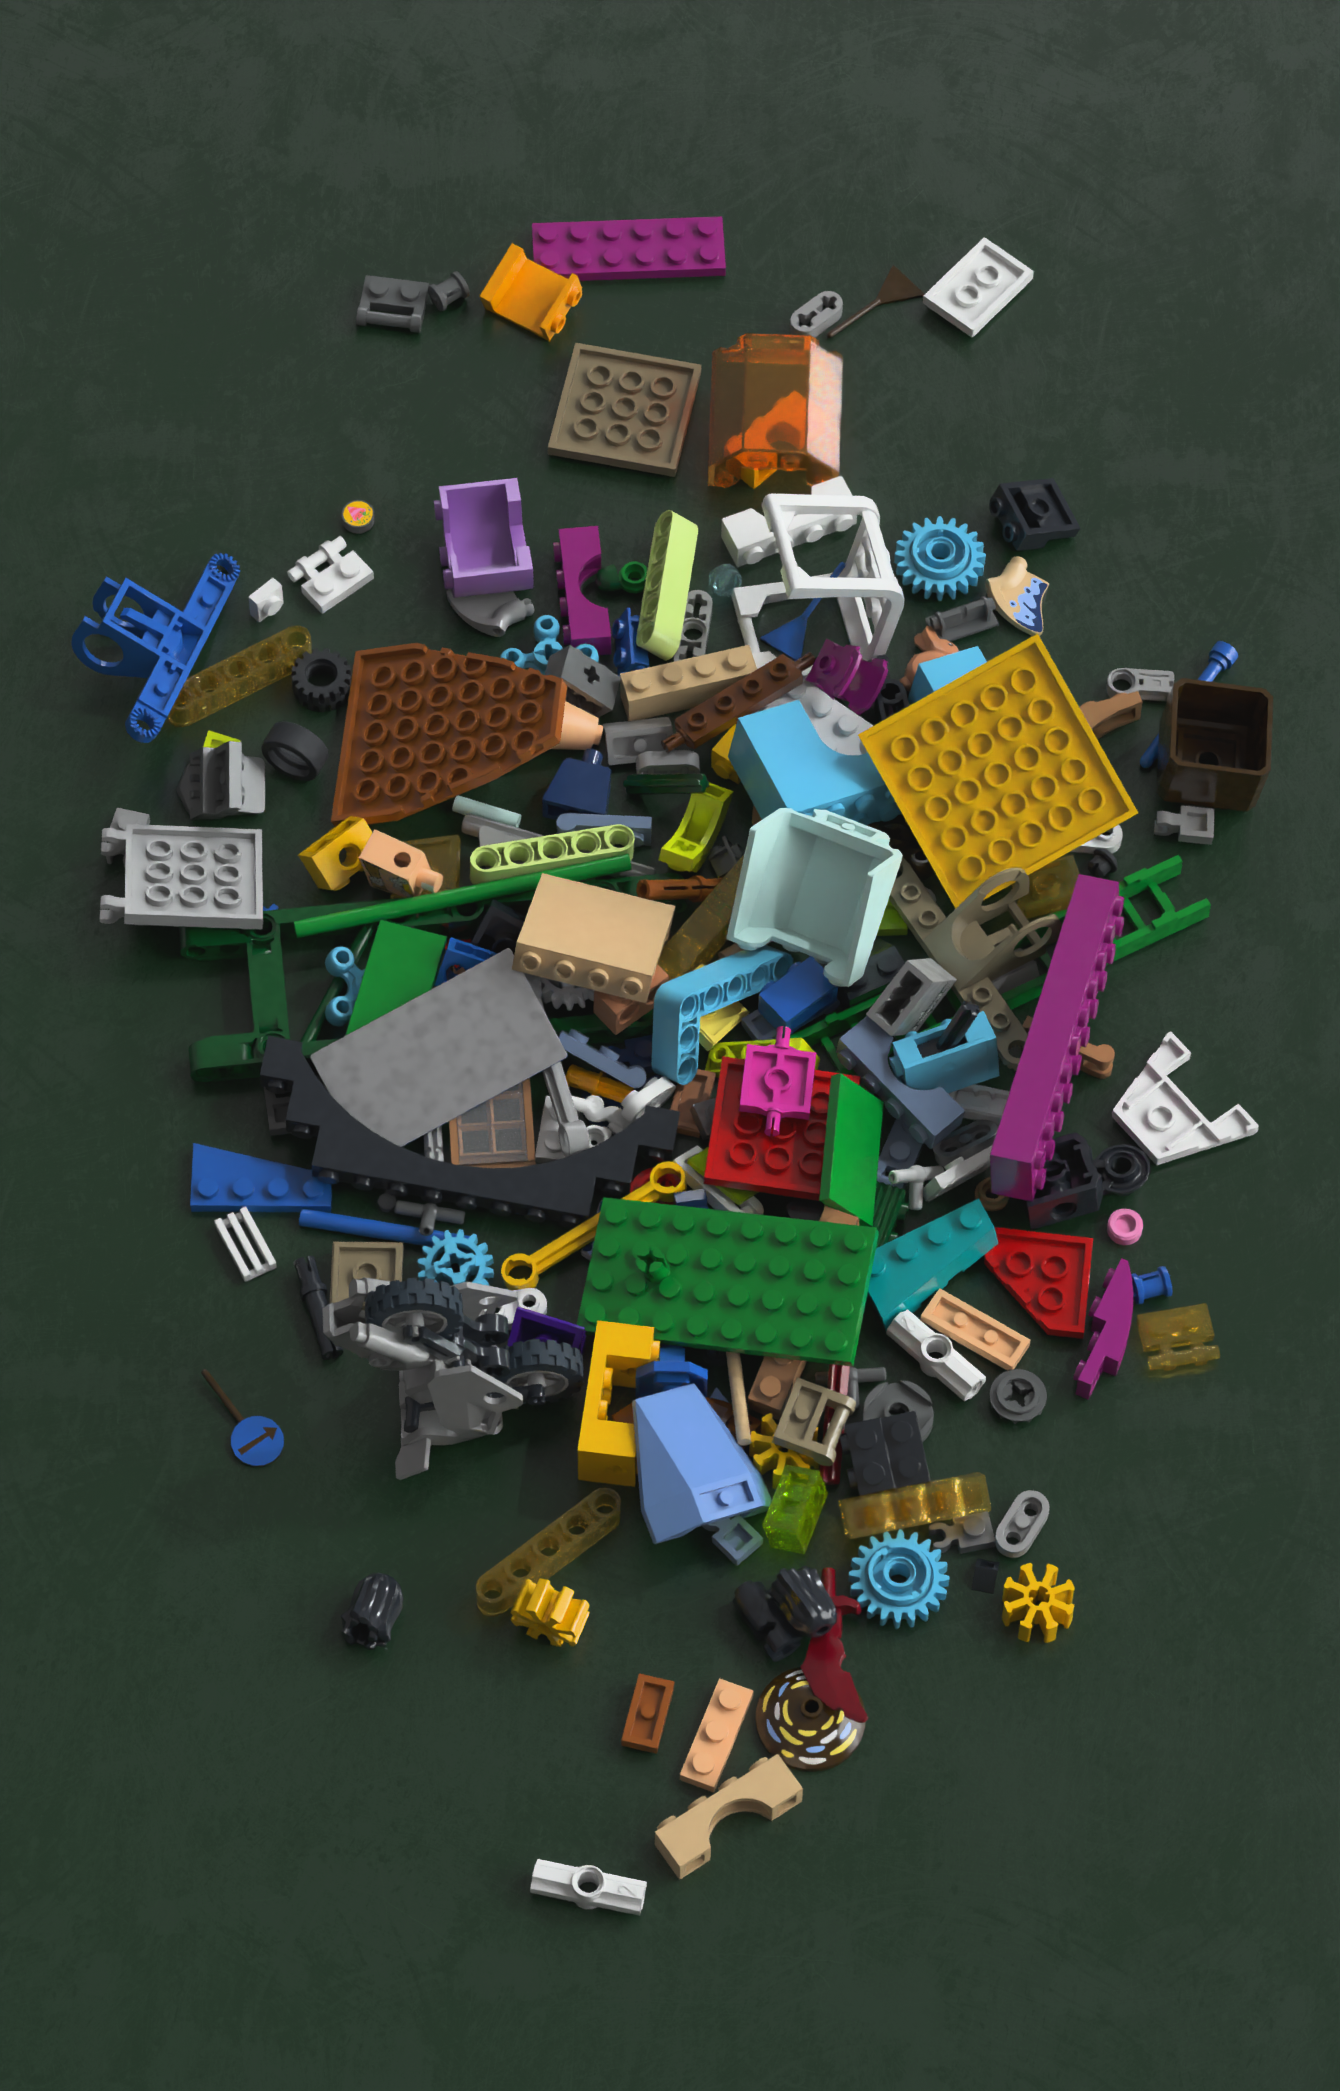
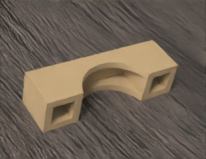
[655,1754,803,1880]

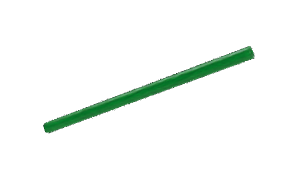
[293,854,632,938]

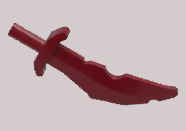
[801,1567,868,1723]

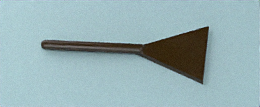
[827,265,925,338]

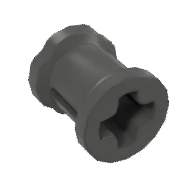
[428,271,470,311]

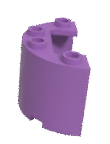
[434,478,534,598]

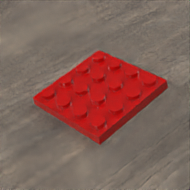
[703,1056,860,1201]

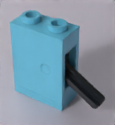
[889,1000,1000,1093]

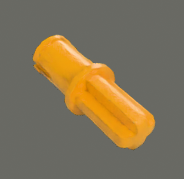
[565,1064,634,1103]

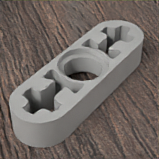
[674,590,713,662]

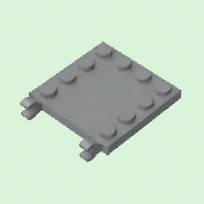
[100,824,263,929]

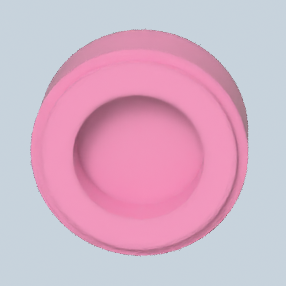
[1107,1209,1143,1245]

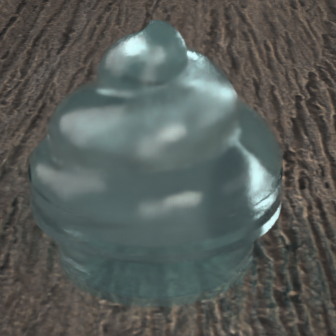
[709,564,742,597]

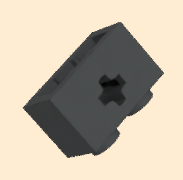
[545,645,620,718]

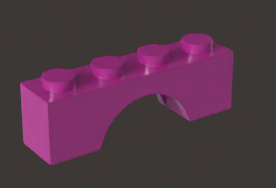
[553,526,611,655]

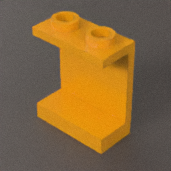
[479,243,582,341]

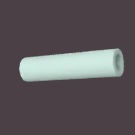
[452,795,521,828]

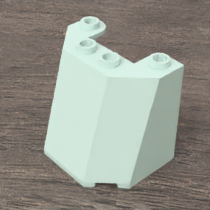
[726,808,903,987]

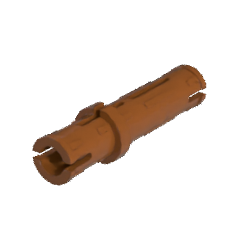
[636,875,731,902]

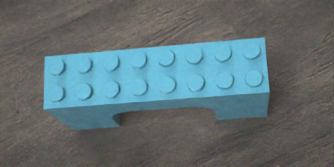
[728,646,987,826]

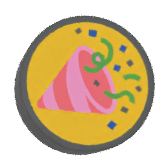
[342,500,375,534]

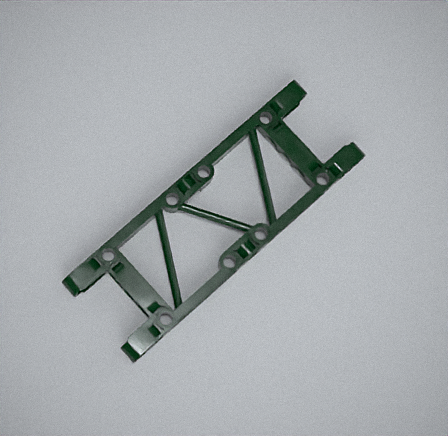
[178,873,687,1082]

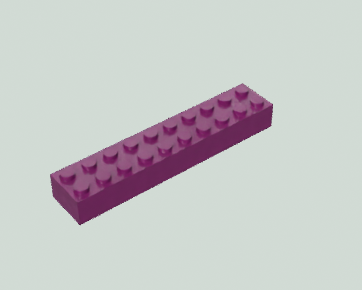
[990,874,1124,1202]

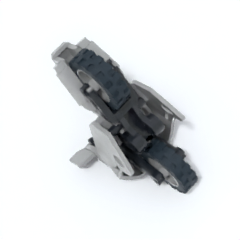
[322,1277,584,1480]

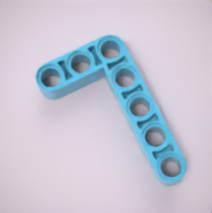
[651,945,793,1085]

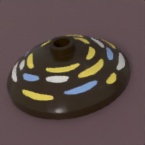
[756,1667,866,1772]

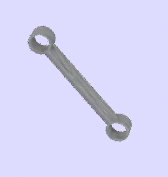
[524,973,590,1157]

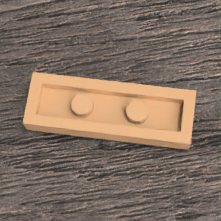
[921,1288,1031,1371]
[680,1678,754,1792]

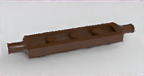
[661,652,816,753]

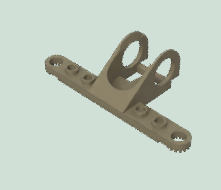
[889,858,1062,1071]

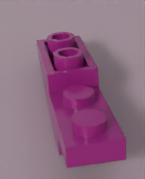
[1073,1258,1133,1400]

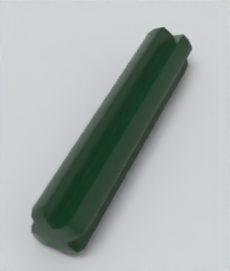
[623,773,709,794]

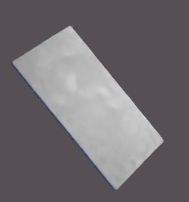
[311,948,568,1147]

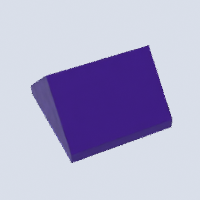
[507,1306,586,1355]

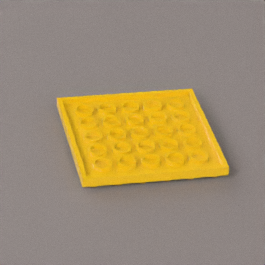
[858,633,1138,909]

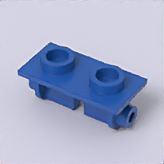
[612,607,649,676]

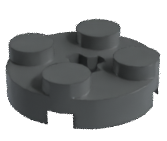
[863,1380,934,1442]

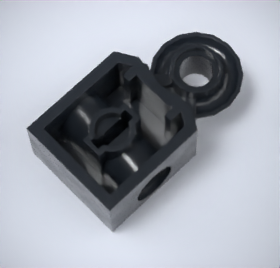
[1021,1132,1150,1230]

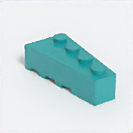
[867,1199,998,1332]

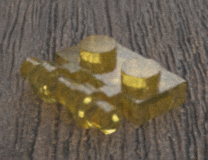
[1136,1303,1220,1372]

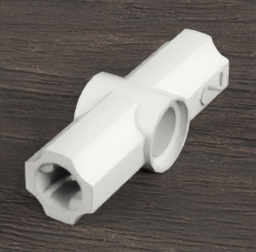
[886,1309,986,1402]
[530,1859,647,1916]

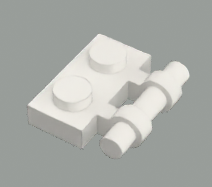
[287,536,374,614]

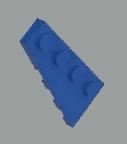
[190,1143,332,1212]

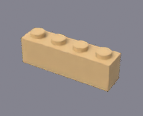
[620,645,757,721]

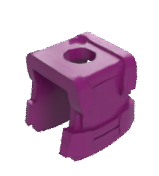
[805,639,888,715]

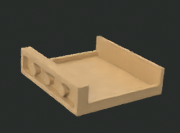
[512,873,675,1003]

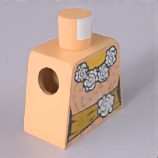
[359,829,443,898]

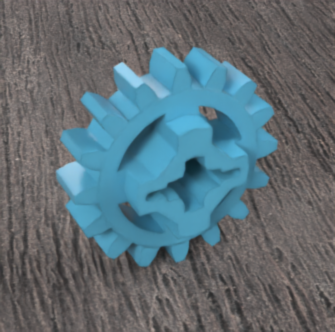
[417,1229,494,1286]

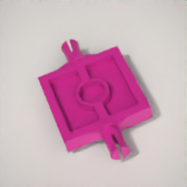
[739,1026,816,1136]

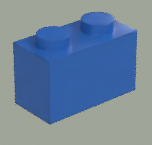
[758,956,838,1037]

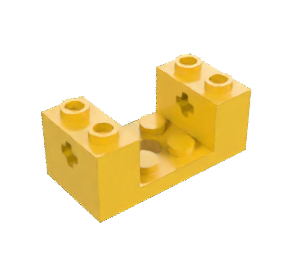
[578,1320,660,1487]

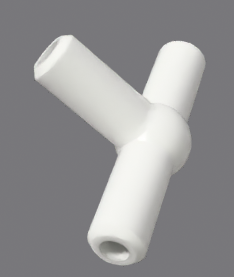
[888,1165,945,1210]

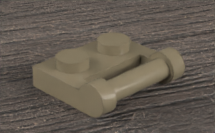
[772,1377,856,1466]

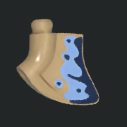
[985,556,1050,636]

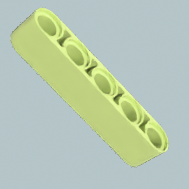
[636,510,698,661]
[470,824,635,885]

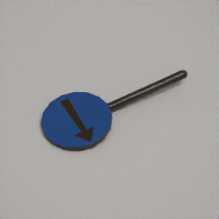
[201,1369,284,1467]

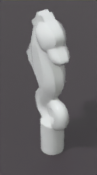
[572,1095,631,1135]

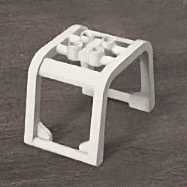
[731,494,904,679]

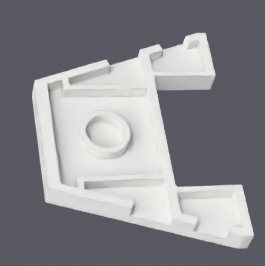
[1112,1031,1259,1165]

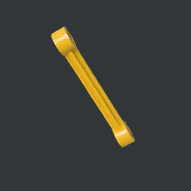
[501,1161,687,1290]

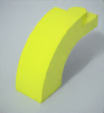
[658,782,734,873]

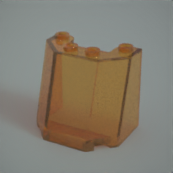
[708,333,843,488]

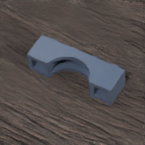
[836,1016,965,1149]

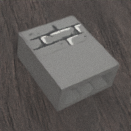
[866,958,957,1036]

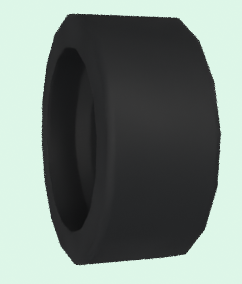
[261,721,329,781]

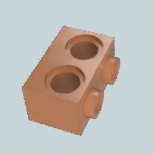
[594,964,669,1035]

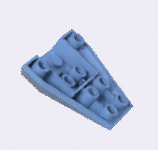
[632,1383,775,1544]

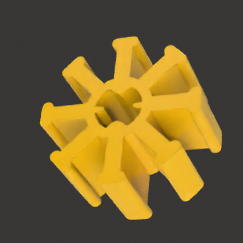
[749,1413,820,1490]
[1002,1563,1075,1643]
[511,1578,590,1647]

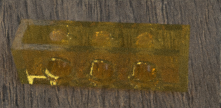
[838,1472,992,1539]

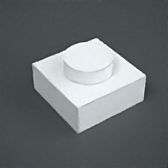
[248,578,284,622]

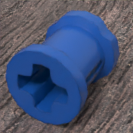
[1131,1266,1173,1305]

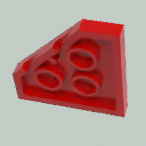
[984,1227,1093,1339]

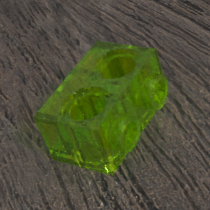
[762,1465,828,1554]

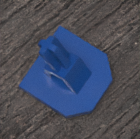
[636,1344,708,1399]

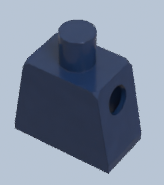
[542,749,611,820]

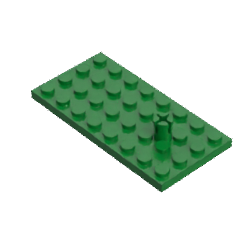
[577,1197,879,1367]

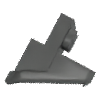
[176,741,265,820]

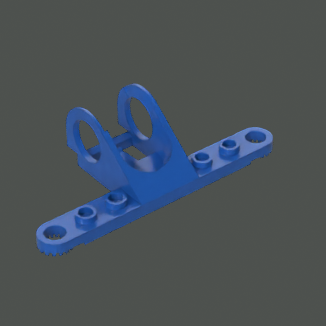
[71,553,240,743]

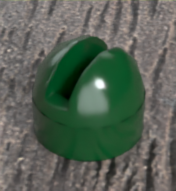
[596,564,621,592]

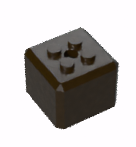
[1156,678,1273,812]

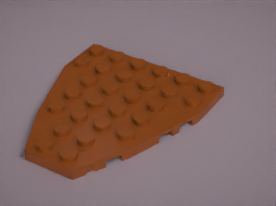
[331,643,567,827]

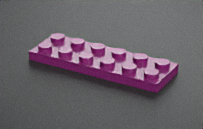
[532,216,726,281]

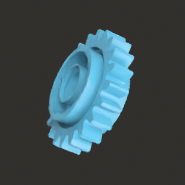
[894,516,986,601]
[848,1529,949,1629]

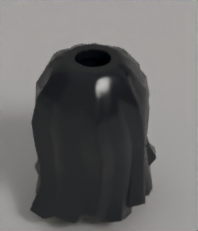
[769,1565,837,1638]
[340,1572,404,1650]

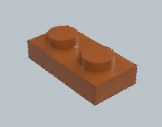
[621,1673,675,1754]

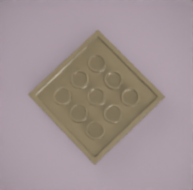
[548,343,702,477]

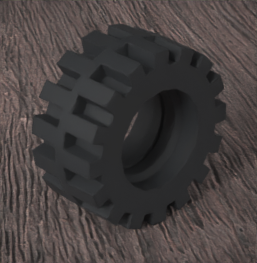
[291,648,352,712]

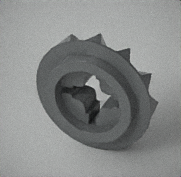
[989,1369,1047,1424]

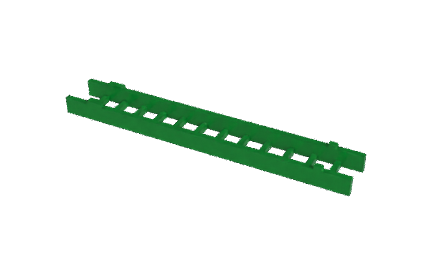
[790,855,1211,1080]

